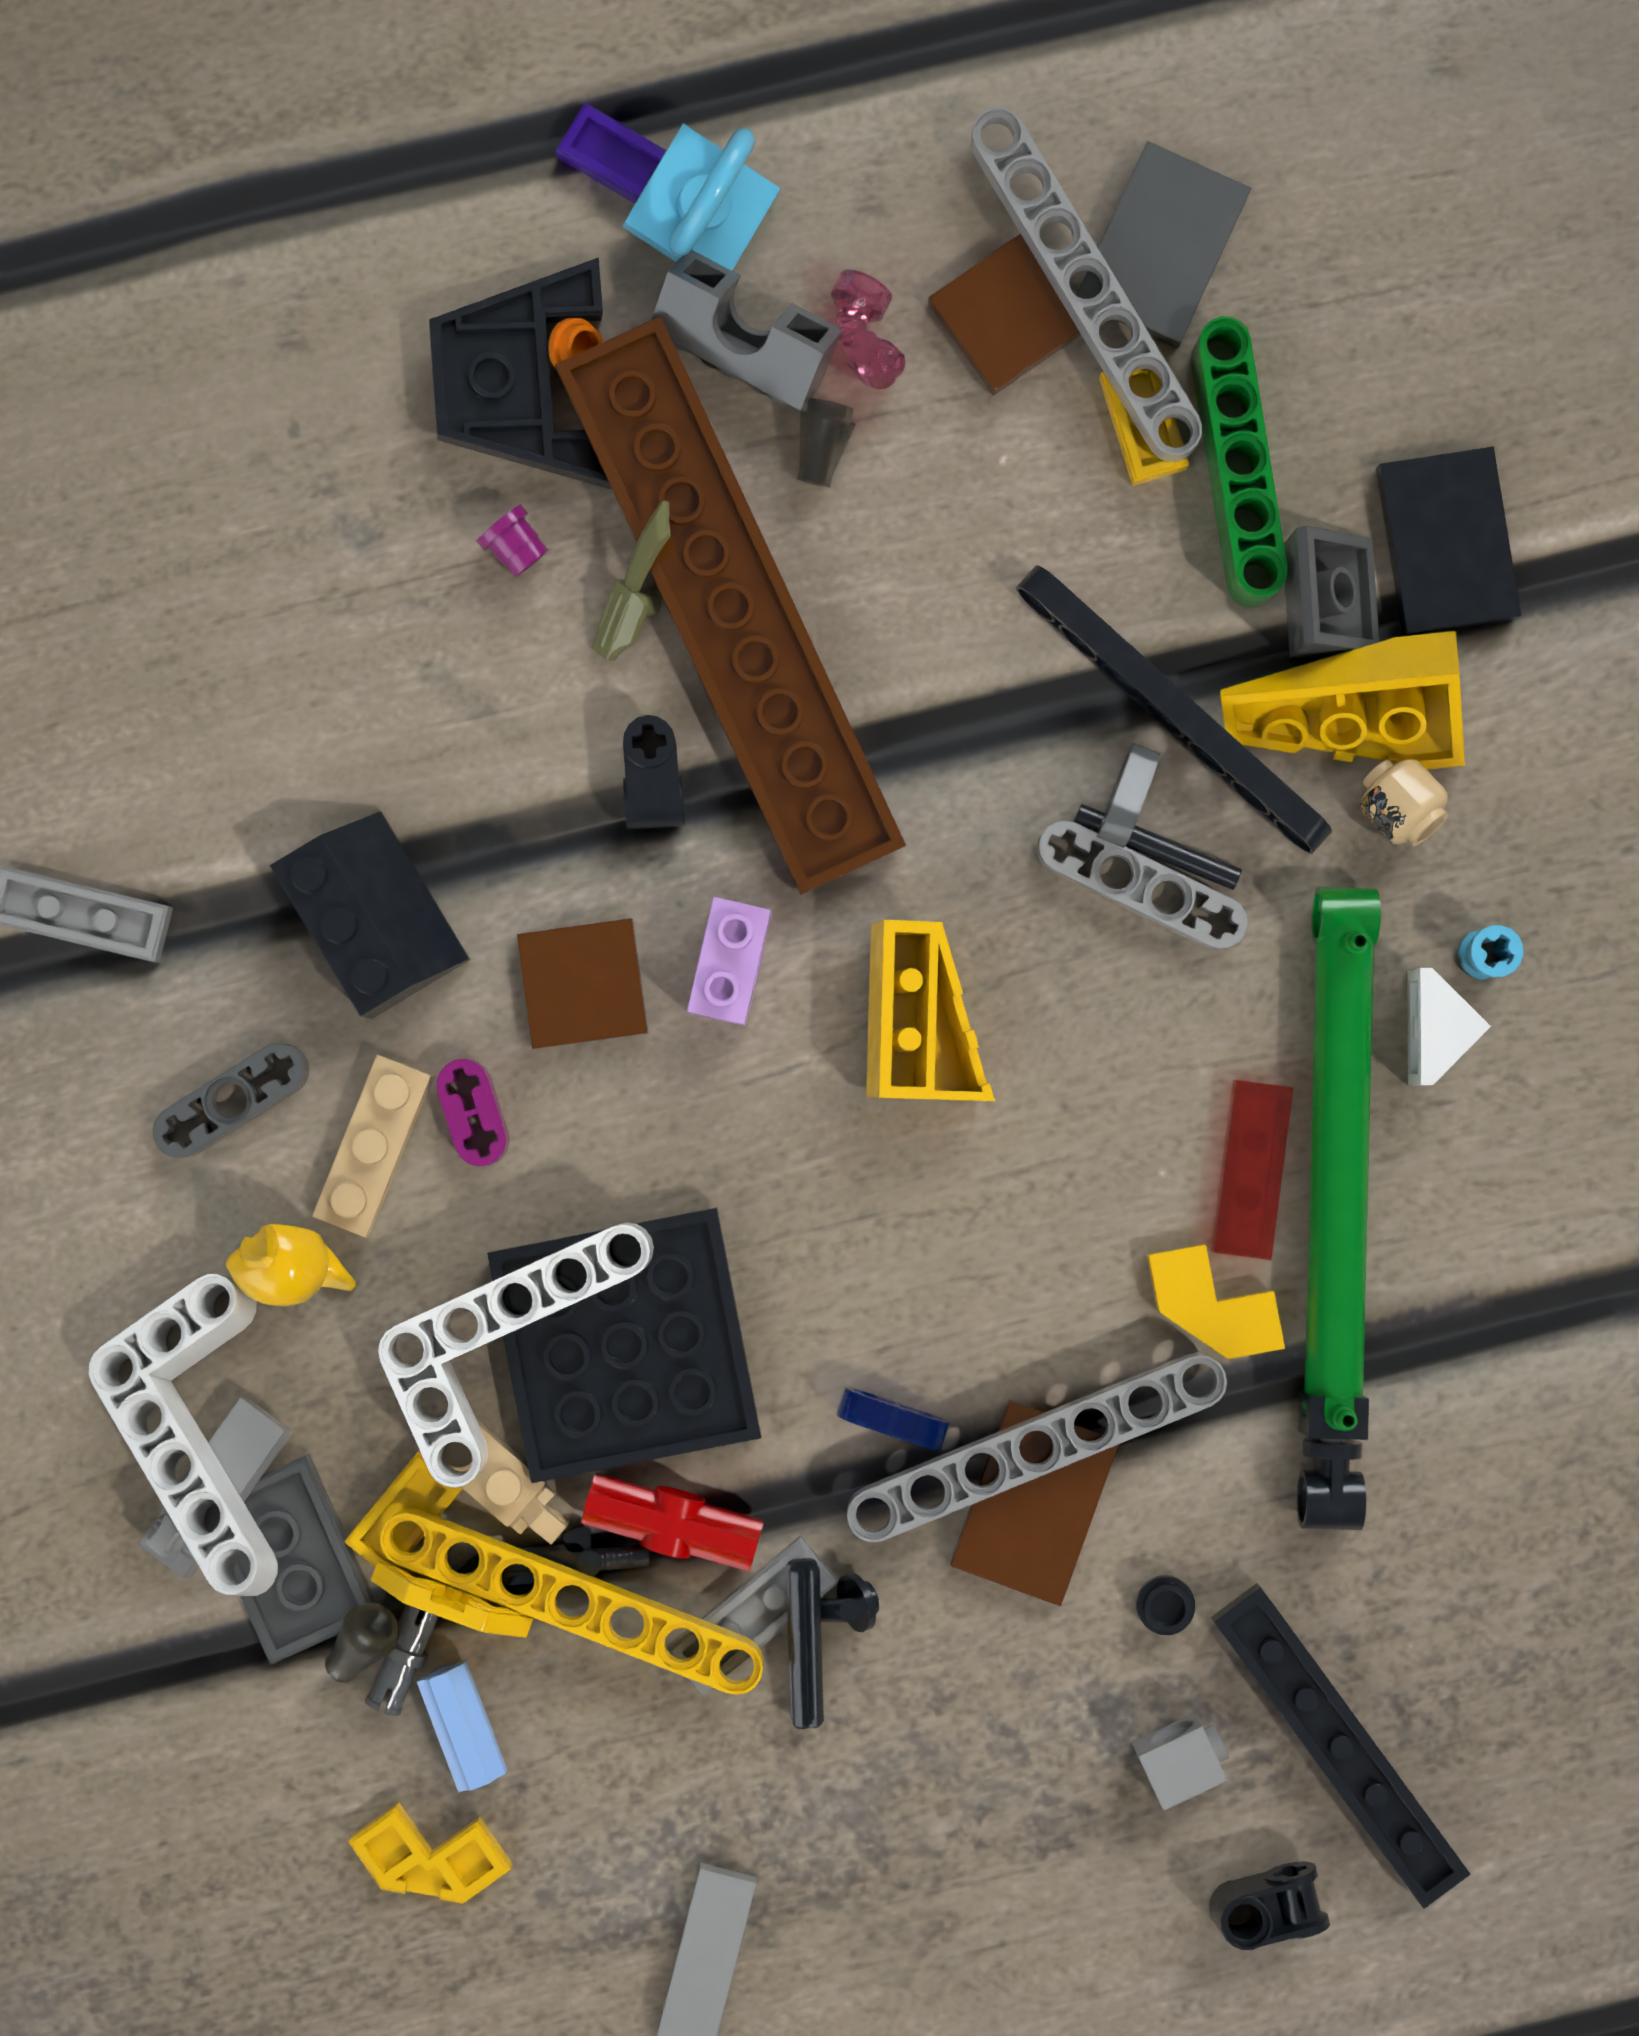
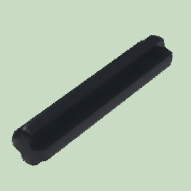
[786,1558,824,1730]

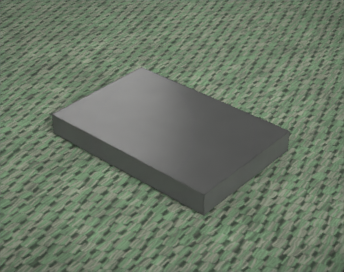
[1076,141,1252,349]
[233,1454,380,1665]

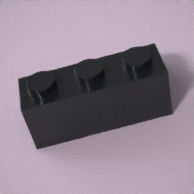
[270,811,471,1019]

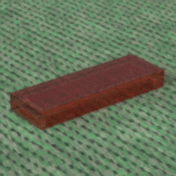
[1211,1080,1294,1260]

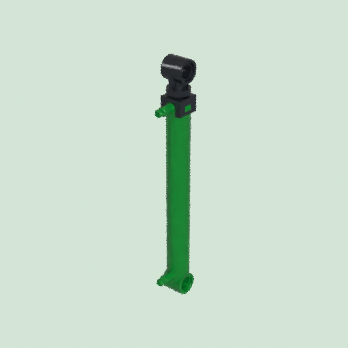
[1297,887,1381,1530]

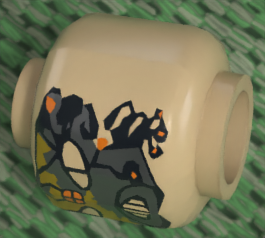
[1360,759,1448,846]

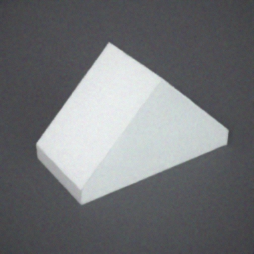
[1407,968,1491,1086]

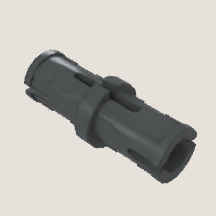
[365,1604,439,1716]

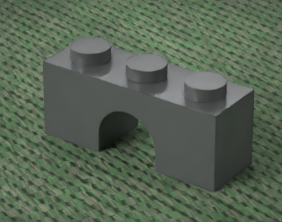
[651,250,843,411]

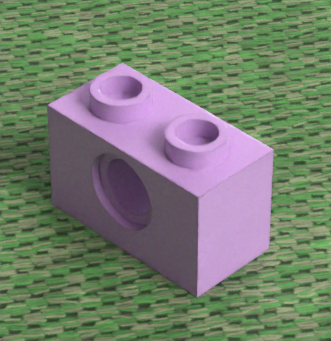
[687,897,772,1027]

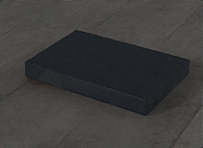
[1376,446,1521,636]

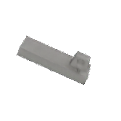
[139,1397,292,1578]

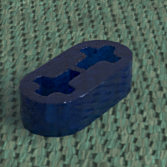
[836,1387,950,1451]

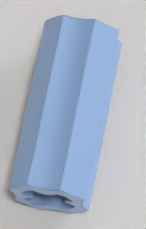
[417,1660,507,1792]

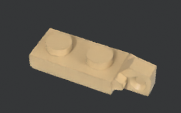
[419,1417,570,1544]

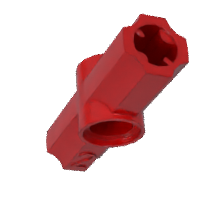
[581,1473,764,1572]

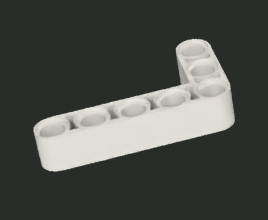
[378,1222,654,1487]
[89,1274,278,1596]

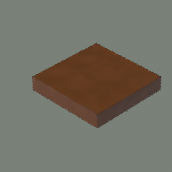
[928,234,1081,396]
[517,918,649,1049]

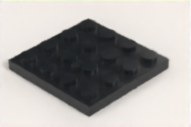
[487,1207,762,1483]

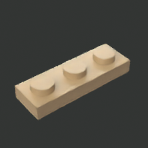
[312,1054,434,1238]

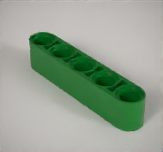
[1191,316,1288,608]

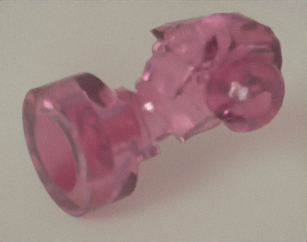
[831,269,906,389]

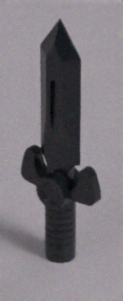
[456,1525,651,1595]

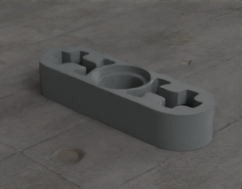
[153,1043,309,1158]

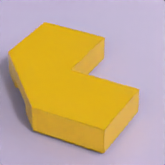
[1146,1244,1285,1359]
[371,1559,533,1638]
[348,1802,513,1904]

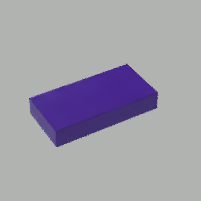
[556,103,667,203]

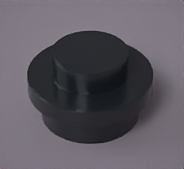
[1136,1575,1195,1635]

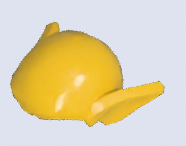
[225,1224,356,1307]

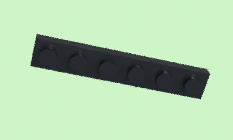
[1210,1583,1471,1909]

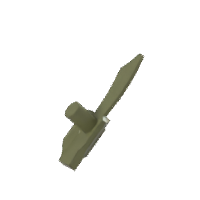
[592,501,671,661]

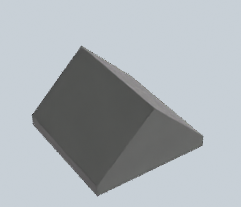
[1284,525,1379,659]

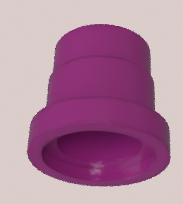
[476,504,548,578]

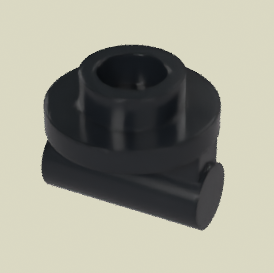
[821,1573,879,1632]

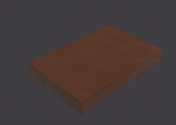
[950,1399,1119,1607]

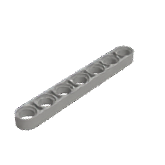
[970,107,1202,462]
[847,1352,1227,1543]

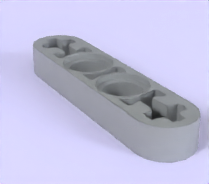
[1037,820,1248,950]

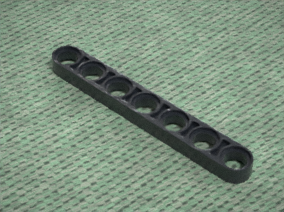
[1016,565,1332,854]

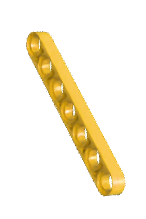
[380,1508,764,1695]

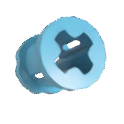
[1457,925,1524,980]

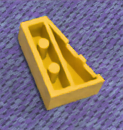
[866,920,995,1101]

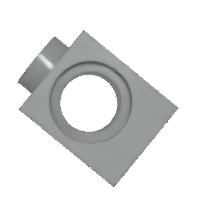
[1131,1713,1229,1811]

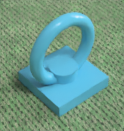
[622,123,781,271]

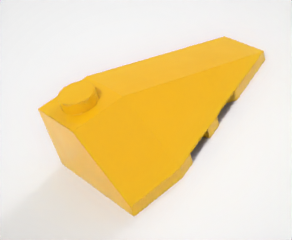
[1220,631,1465,769]

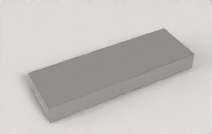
[0,866,173,963]
[667,1535,838,1695]
[656,1863,757,2036]

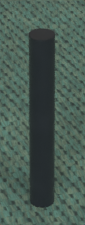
[1074,803,1242,890]

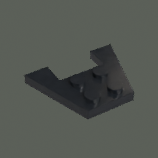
[429,257,612,490]

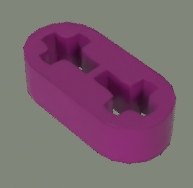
[437,1059,510,1166]

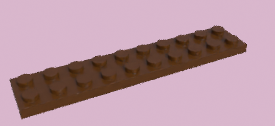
[555,316,906,895]

